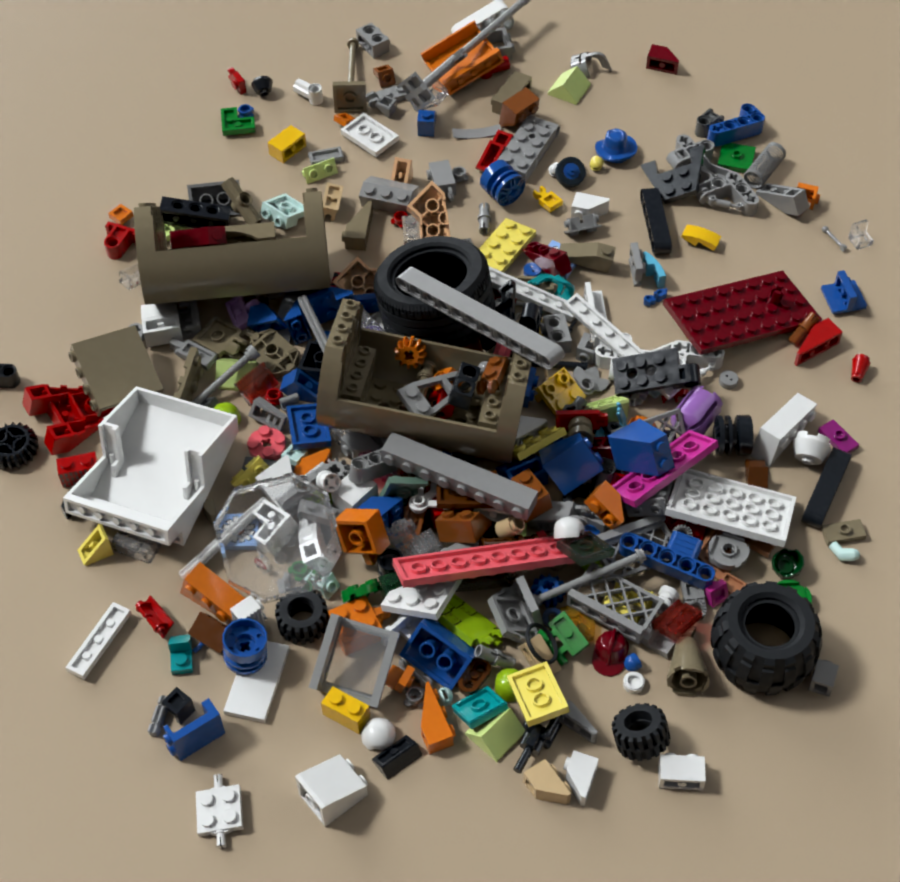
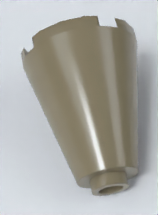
[667,636,710,696]

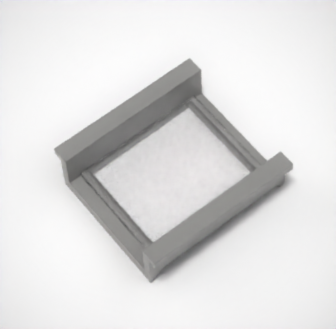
[309,613,400,708]

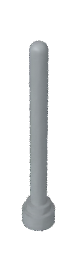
[192,345,261,405]

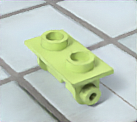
[301,157,338,184]

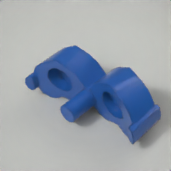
[644,288,667,306]

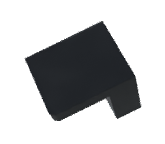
[161,687,196,725]

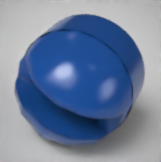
[624,653,642,671]

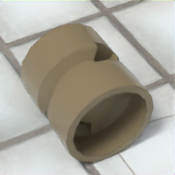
[568,416,594,445]

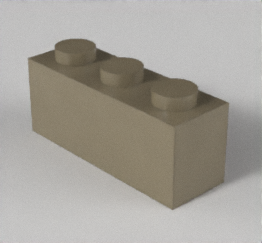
[491,71,532,115]

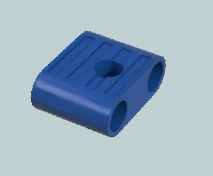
[667,531,703,560]

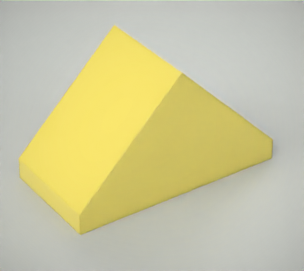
[77,524,114,566]

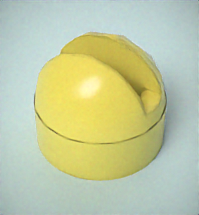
[590,156,604,171]

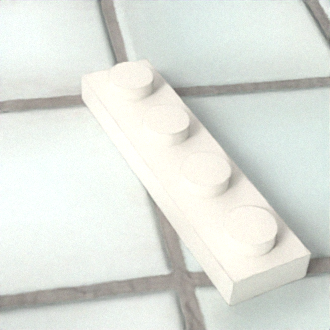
[65,602,131,680]

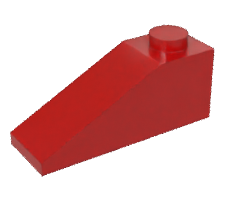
[794,318,843,366]

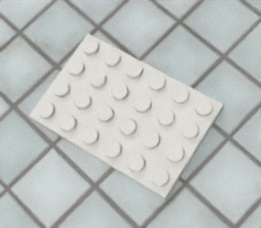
[665,469,796,547]

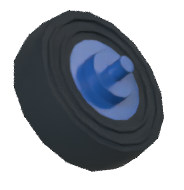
[555,157,586,188]

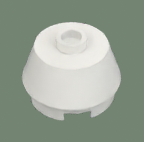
[793,431,831,465]

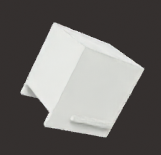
[331,474,378,511]

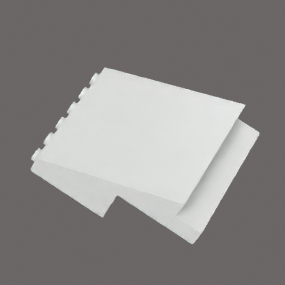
[63,386,239,546]

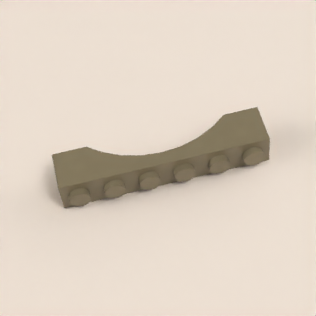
[170,222,276,249]

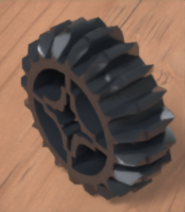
[0,422,39,470]

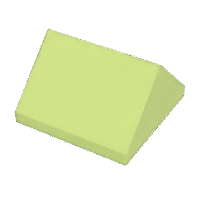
[548,66,591,105]
[215,358,259,392]
[583,395,629,423]
[465,708,525,762]

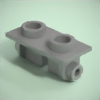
[564,213,602,236]

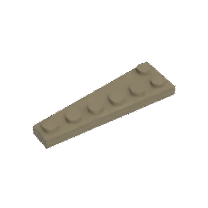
[173,347,204,402]

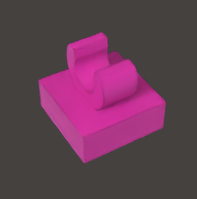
[704,579,729,608]

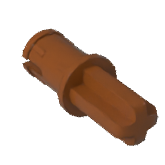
[789,312,820,346]

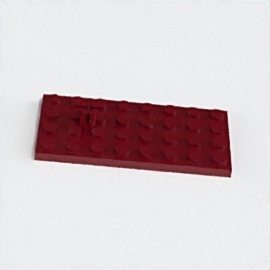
[663,270,822,355]

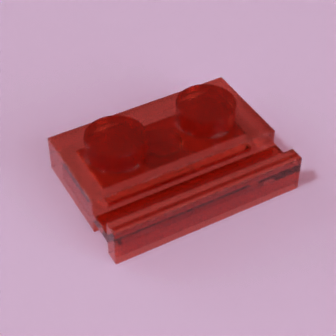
[234,362,279,406]
[651,599,702,641]

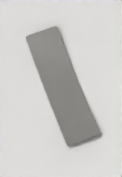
[452,124,501,138]

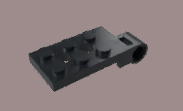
[612,348,701,396]

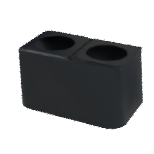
[448,362,481,411]

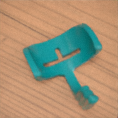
[527,274,575,300]

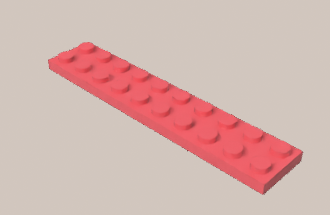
[393,531,598,588]

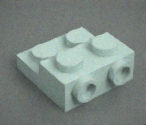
[260,193,304,230]

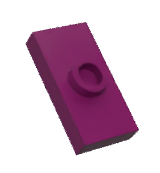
[818,419,859,453]

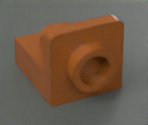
[373,64,396,88]

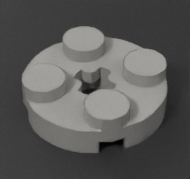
[708,532,750,572]

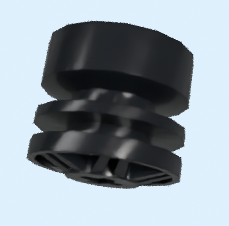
[712,415,754,456]

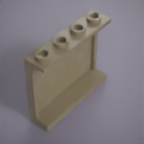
[68,325,164,417]

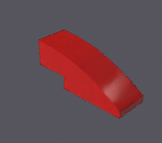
[476,130,513,172]

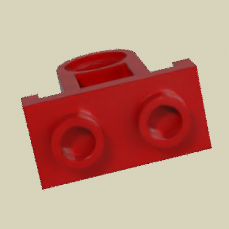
[104,221,136,260]

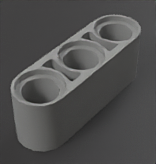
[348,449,398,484]

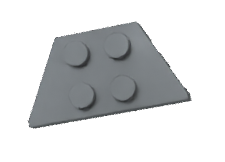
[487,582,538,644]

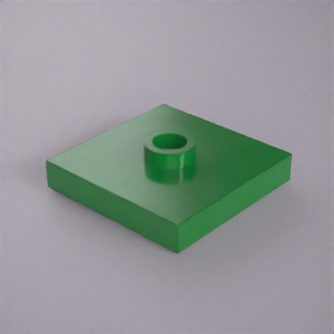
[717,143,756,173]

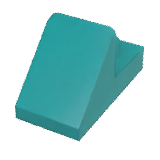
[168,634,193,675]

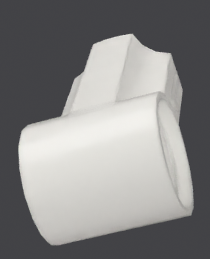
[293,79,323,105]

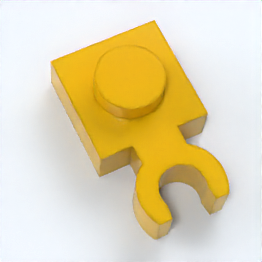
[533,186,563,213]

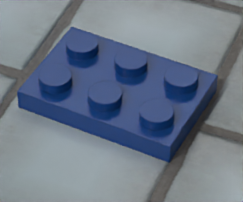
[286,403,332,450]

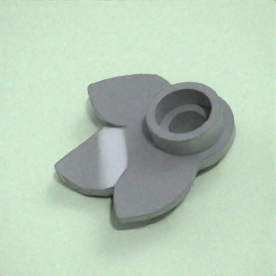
[573,366,609,395]

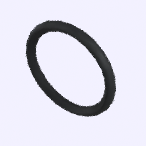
[525,623,558,664]

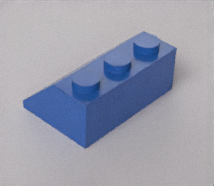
[399,618,475,691]

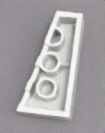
[750,393,817,467]

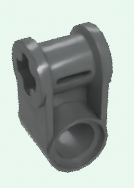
[695,108,724,138]

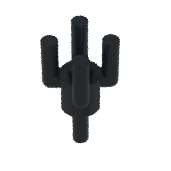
[513,715,563,774]

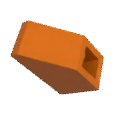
[584,480,624,530]

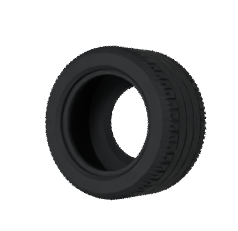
[374,236,496,348]

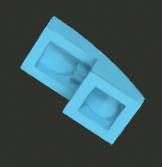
[642,251,666,288]

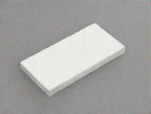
[223,641,290,723]

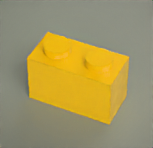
[268,125,306,163]
[321,686,370,734]

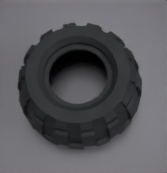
[710,581,822,696]

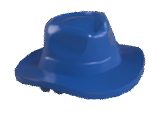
[595,128,637,163]

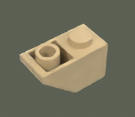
[523,759,572,805]

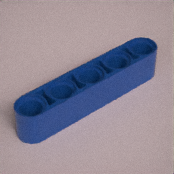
[619,532,715,589]

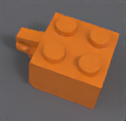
[333,508,390,565]
[327,595,391,656]

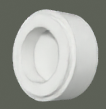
[623,672,645,694]

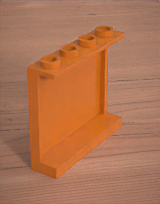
[421,20,504,95]

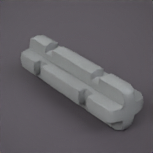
[399,657,433,689]
[148,695,168,737]

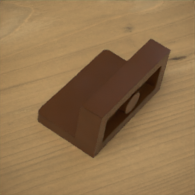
[188,612,227,654]

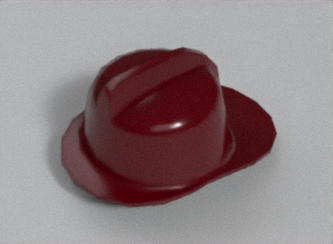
[592,628,629,676]

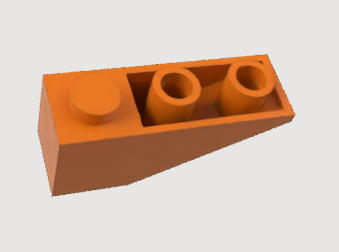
[421,682,456,755]

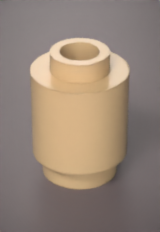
[495,515,525,538]

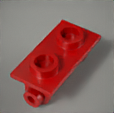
[135,595,174,638]

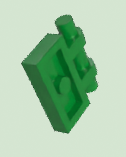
[537,611,590,666]

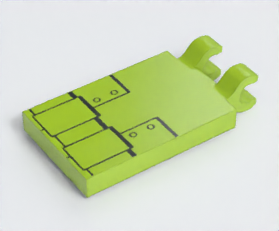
[437,594,503,649]

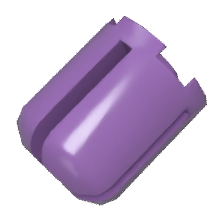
[670,386,723,435]

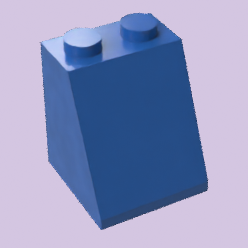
[608,418,675,476]
[539,433,604,495]

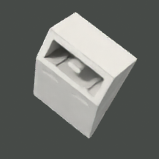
[141,302,183,347]

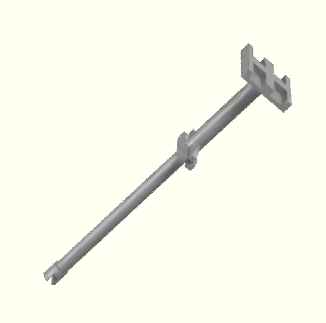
[397,0,532,112]

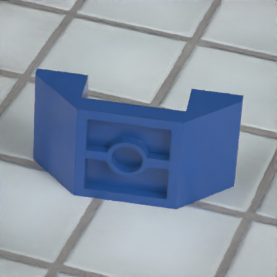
[284,286,356,345]

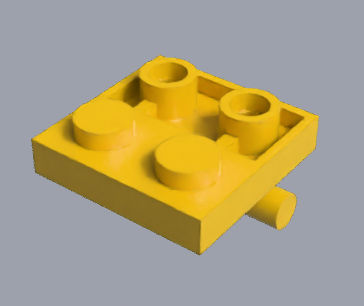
[534,367,587,416]

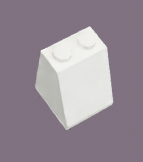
[295,754,368,827]

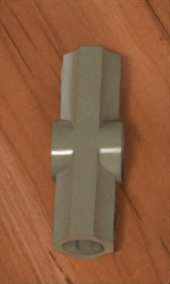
[221,177,262,224]

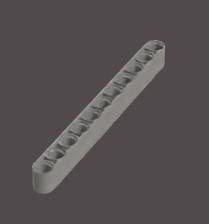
[395,267,565,370]

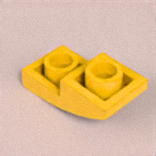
[681,224,721,251]

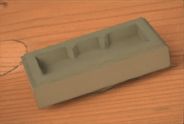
[821,519,867,546]

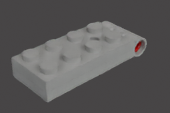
[497,115,560,183]

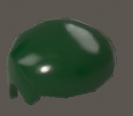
[771,548,804,579]

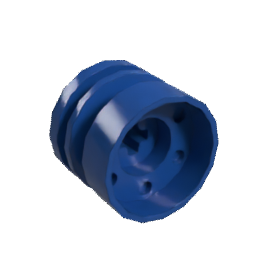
[480,160,526,206]
[222,618,267,675]

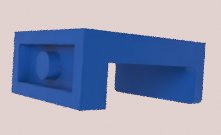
[163,698,225,761]

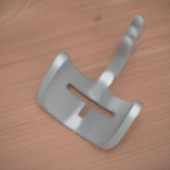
[571,52,612,78]

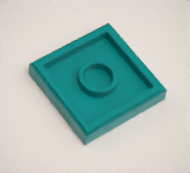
[451,686,509,729]

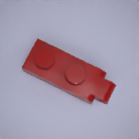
[556,410,608,431]

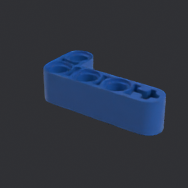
[707,103,765,147]

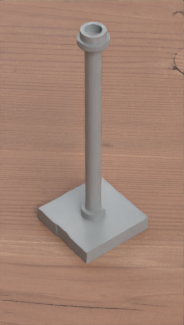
[516,548,647,630]

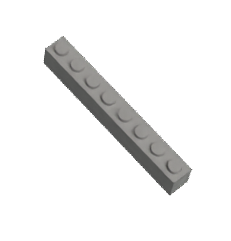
[381,432,538,521]

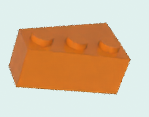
[180,562,245,624]

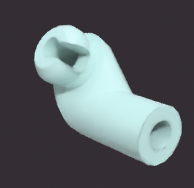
[829,541,860,562]

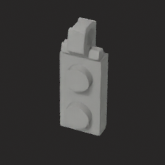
[169,337,218,371]

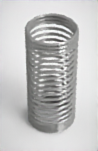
[744,142,786,189]

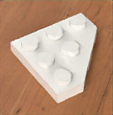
[380,579,463,620]

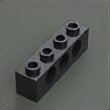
[160,196,231,228]

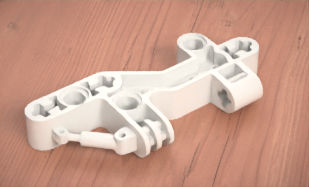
[594,333,725,381]

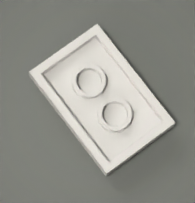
[340,113,399,157]

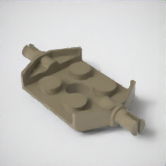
[244,327,301,380]

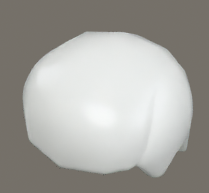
[554,516,585,539]
[361,718,396,751]

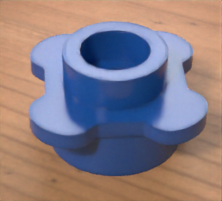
[238,104,254,118]

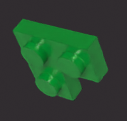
[221,107,256,136]

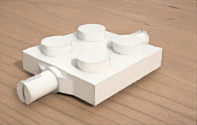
[196,774,244,849]

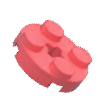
[247,425,286,460]

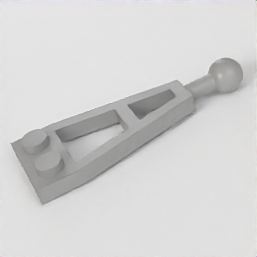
[396,361,488,417]

